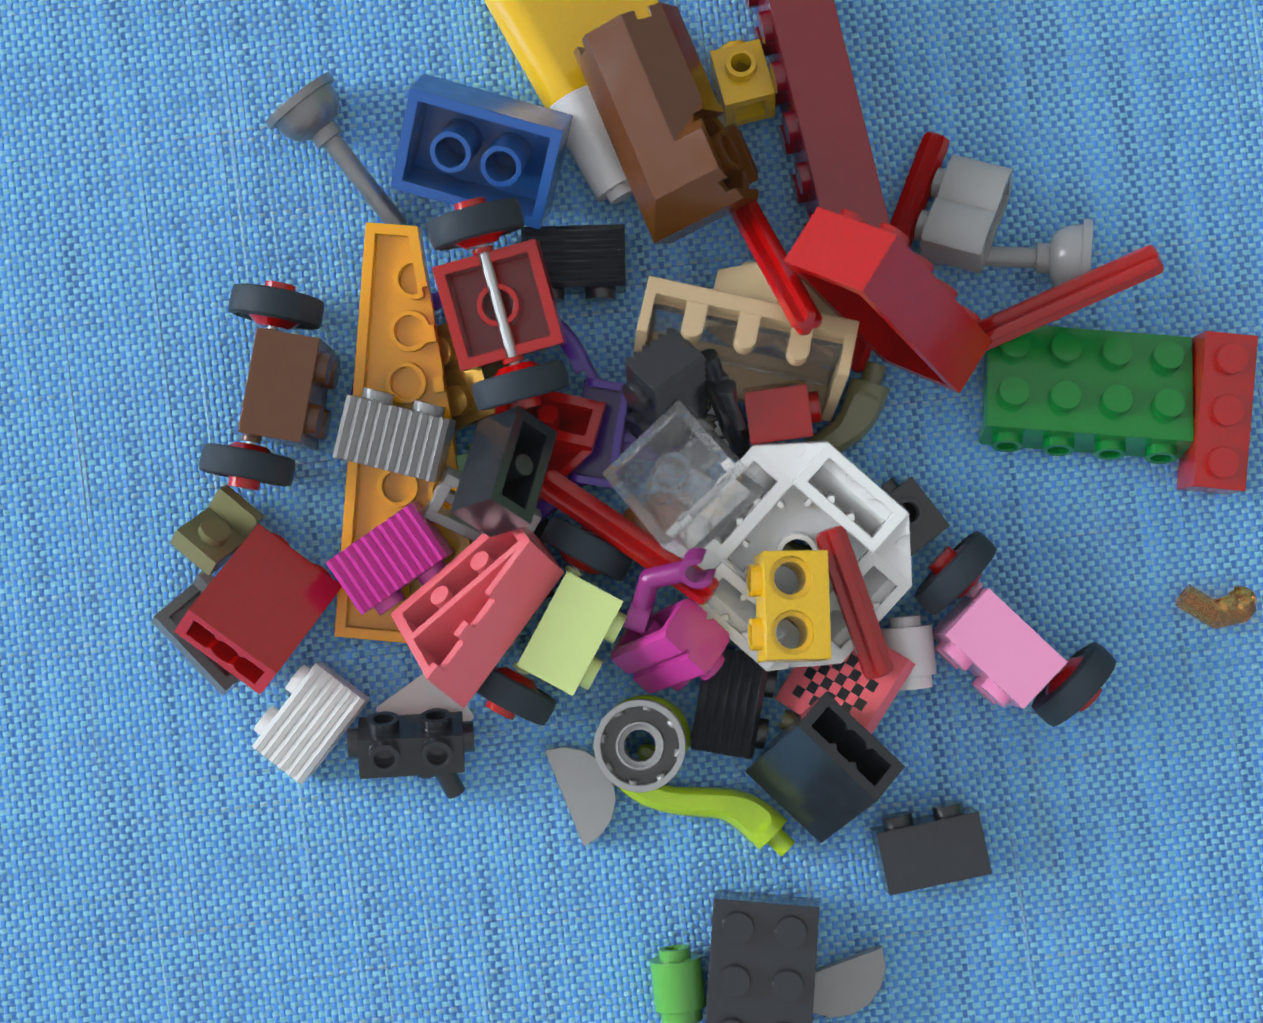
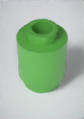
[650,944,707,1023]

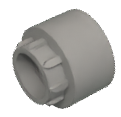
[594,699,686,792]

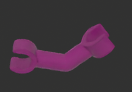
[624,547,716,635]

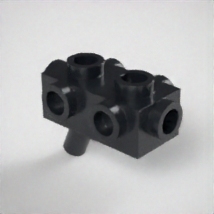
[347,708,475,799]

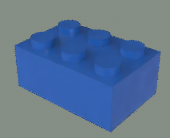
[390,74,573,229]

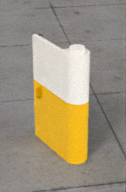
[484,0,725,205]

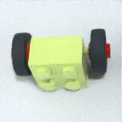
[476,516,633,725]

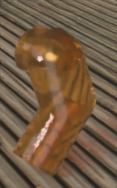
[1175,584,1257,629]

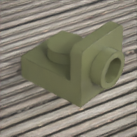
[170,485,263,576]

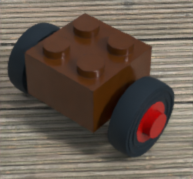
[199,281,340,491]

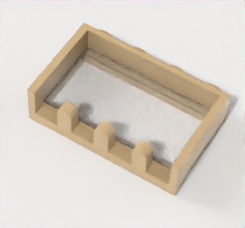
[633,275,860,422]

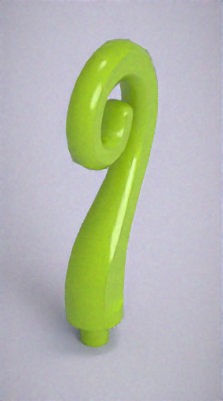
[615,695,795,857]

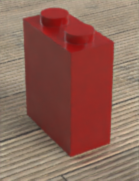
[174,523,342,695]

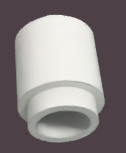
[881,615,937,691]

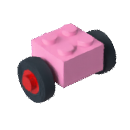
[914,531,1116,727]

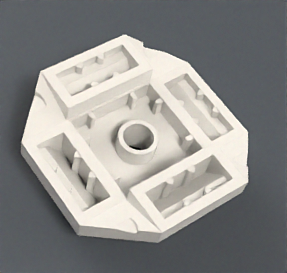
[683,441,912,671]

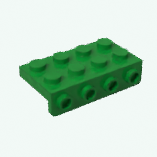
[979,326,1194,464]

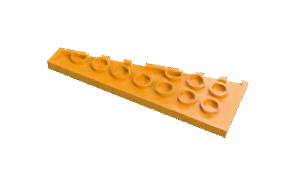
[334,222,473,643]

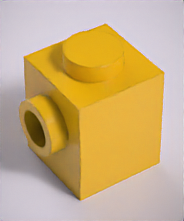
[710,39,776,127]

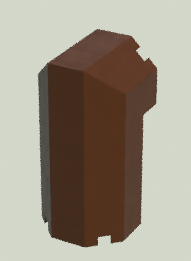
[574,2,759,244]

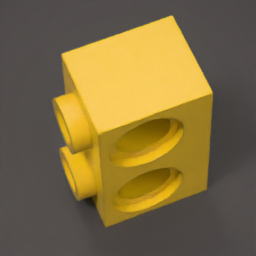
[746,550,832,663]

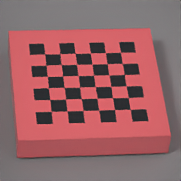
[774,647,916,734]

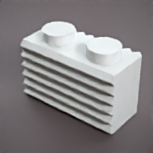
[252,662,370,784]

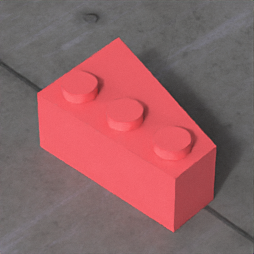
[391,526,564,708]

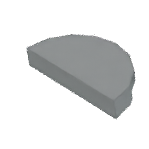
[545,746,616,846]
[813,945,886,1018]

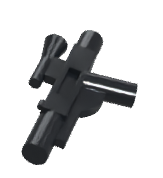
[701,348,751,464]

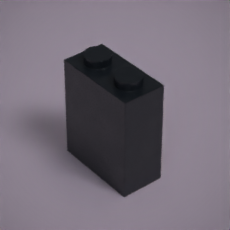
[745,692,905,843]

